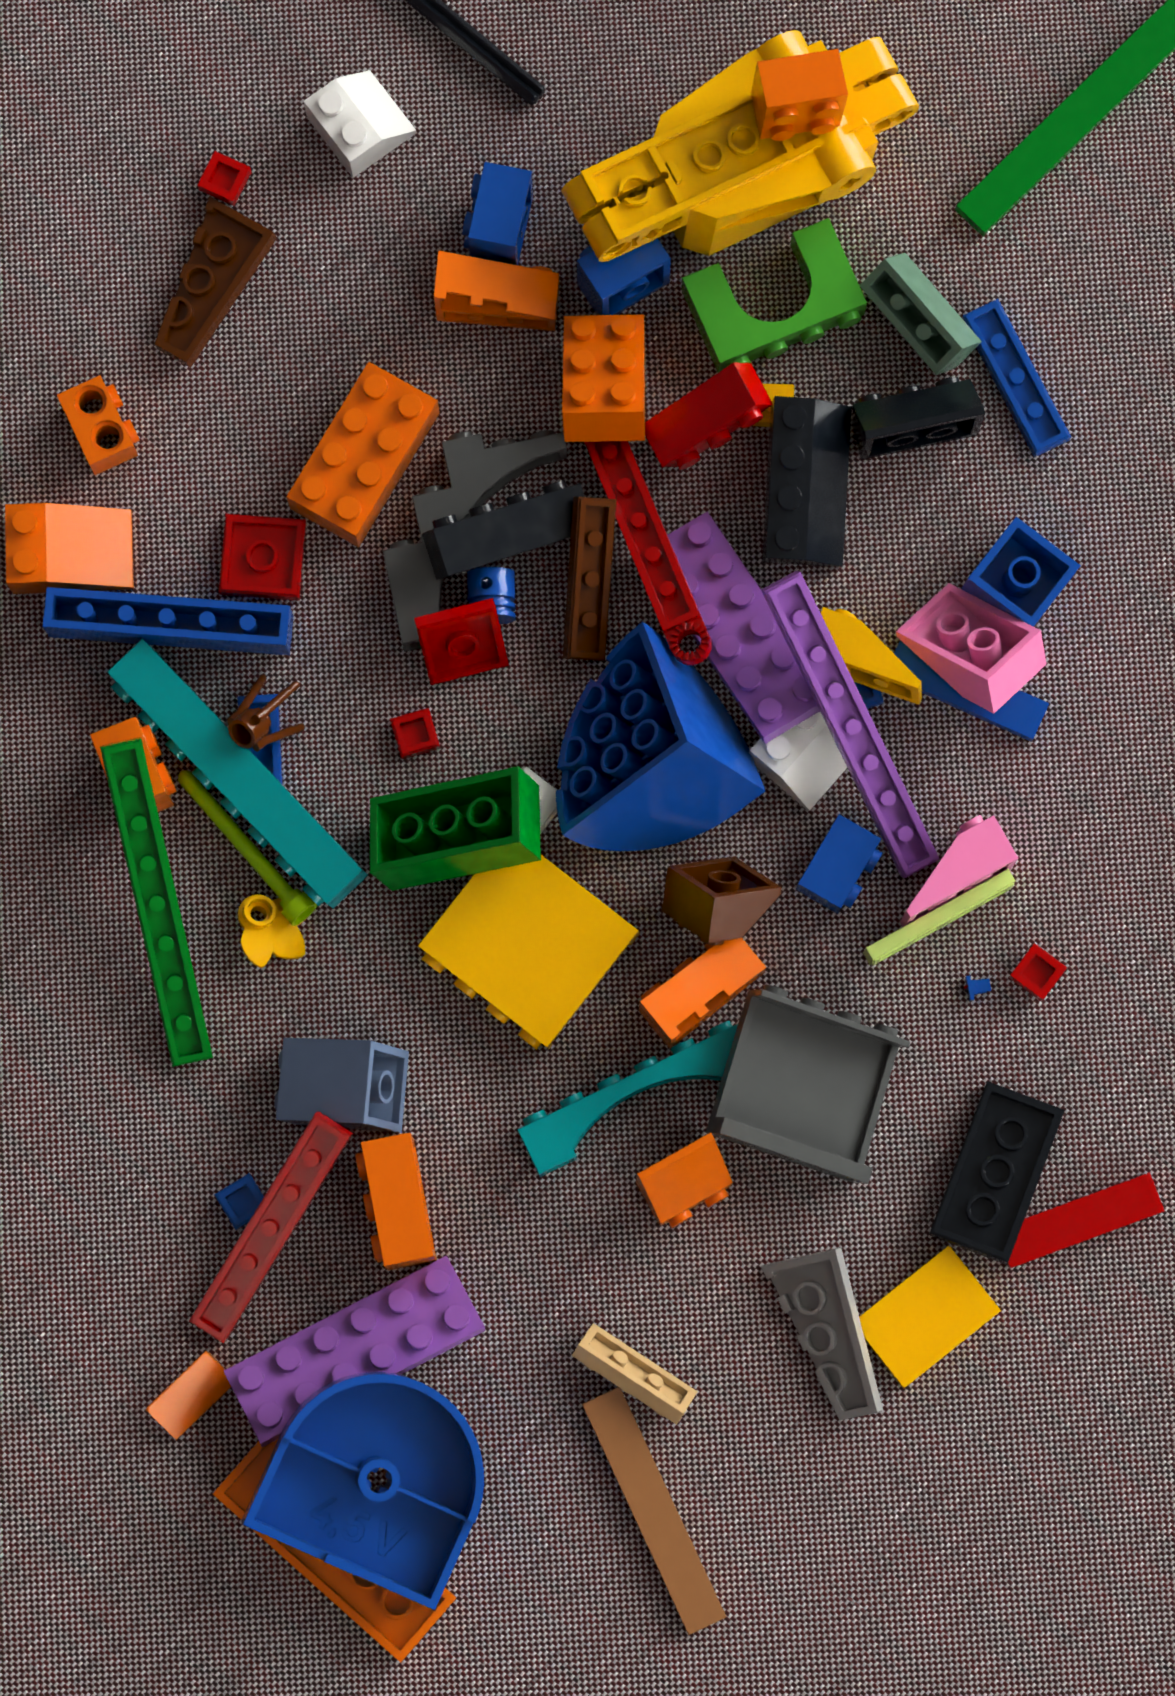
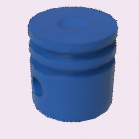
[467,567,516,624]

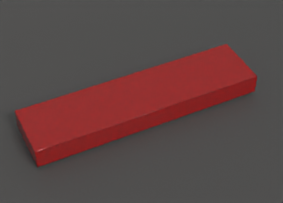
[1007,1172,1165,1269]

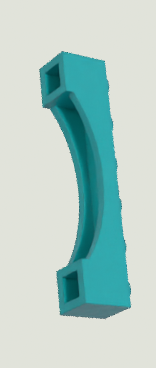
[518,1020,738,1177]

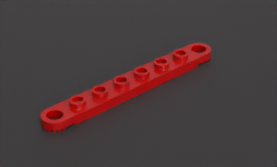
[585,441,712,665]

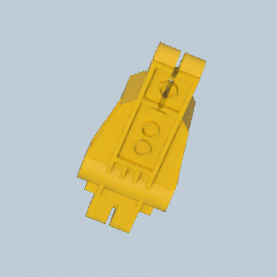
[561,30,919,262]

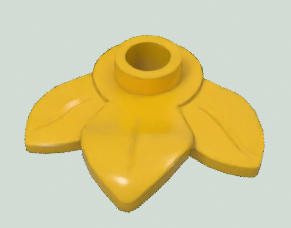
[237,894,307,968]

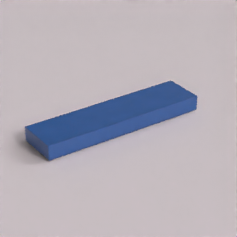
[962,299,1071,457]
[894,640,1049,742]

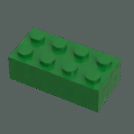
[370,766,541,891]

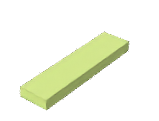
[863,869,1015,966]

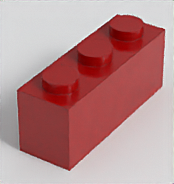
[645,362,773,470]

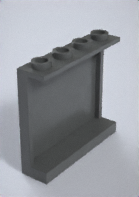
[705,985,910,1184]

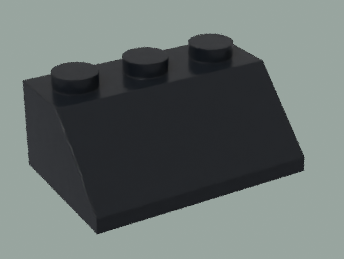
[851,377,985,460]

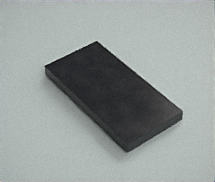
[929,1081,1065,1265]

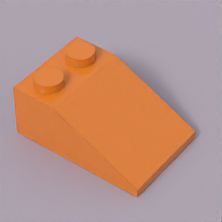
[5,503,134,594]
[636,1132,733,1228]

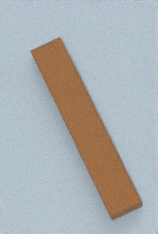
[582,1387,727,1635]

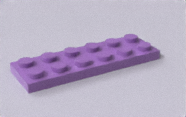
[668,511,820,744]
[224,1255,485,1447]

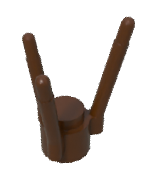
[227,674,305,752]

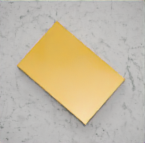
[859,1245,1001,1389]

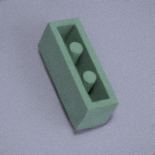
[859,253,982,375]

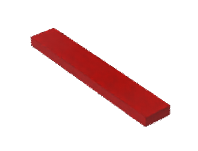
[189,1111,353,1343]

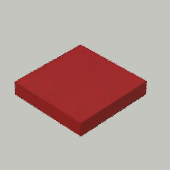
[219,514,307,601]
[414,598,509,685]

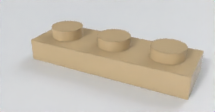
[572,1323,698,1425]

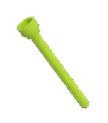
[178,770,317,926]

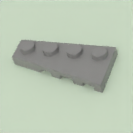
[761,1247,883,1420]

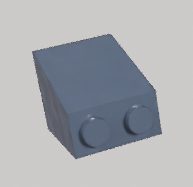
[274,1038,409,1133]

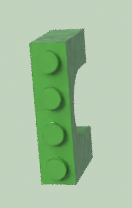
[681,218,867,372]

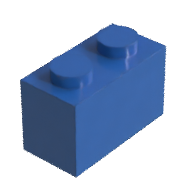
[796,814,883,914]

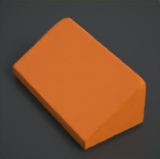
[145,1351,231,1440]

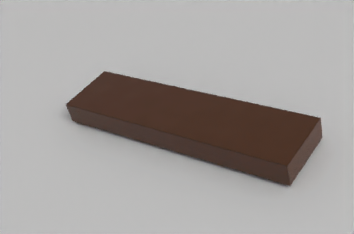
[562,496,616,661]

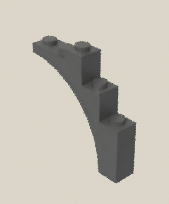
[382,430,567,652]

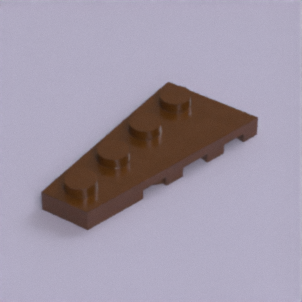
[155,196,277,368]

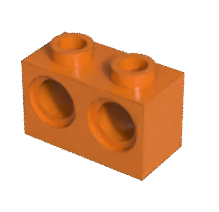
[57,375,140,475]

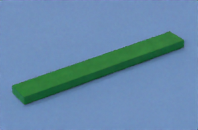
[955,0,1175,237]
[100,737,213,1067]

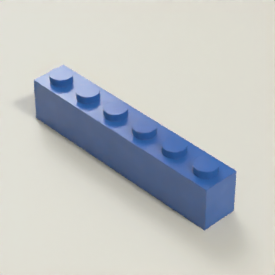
[42,587,294,656]

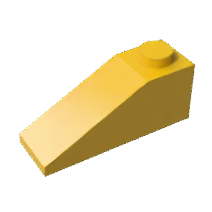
[821,607,922,705]

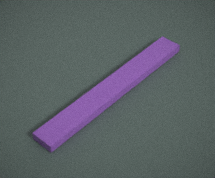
[761,571,940,878]

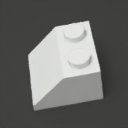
[303,70,417,178]
[749,712,848,811]

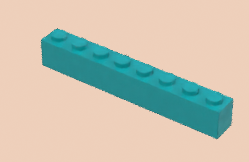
[107,639,368,909]

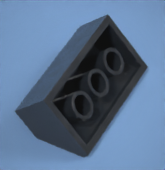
[762,396,852,567]

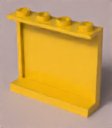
[418,855,640,1050]

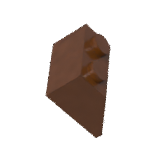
[662,856,782,945]

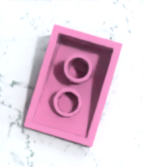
[896,583,1046,714]
[900,815,1018,927]

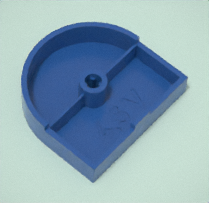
[241,1372,484,1610]

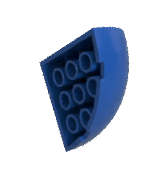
[556,621,766,851]

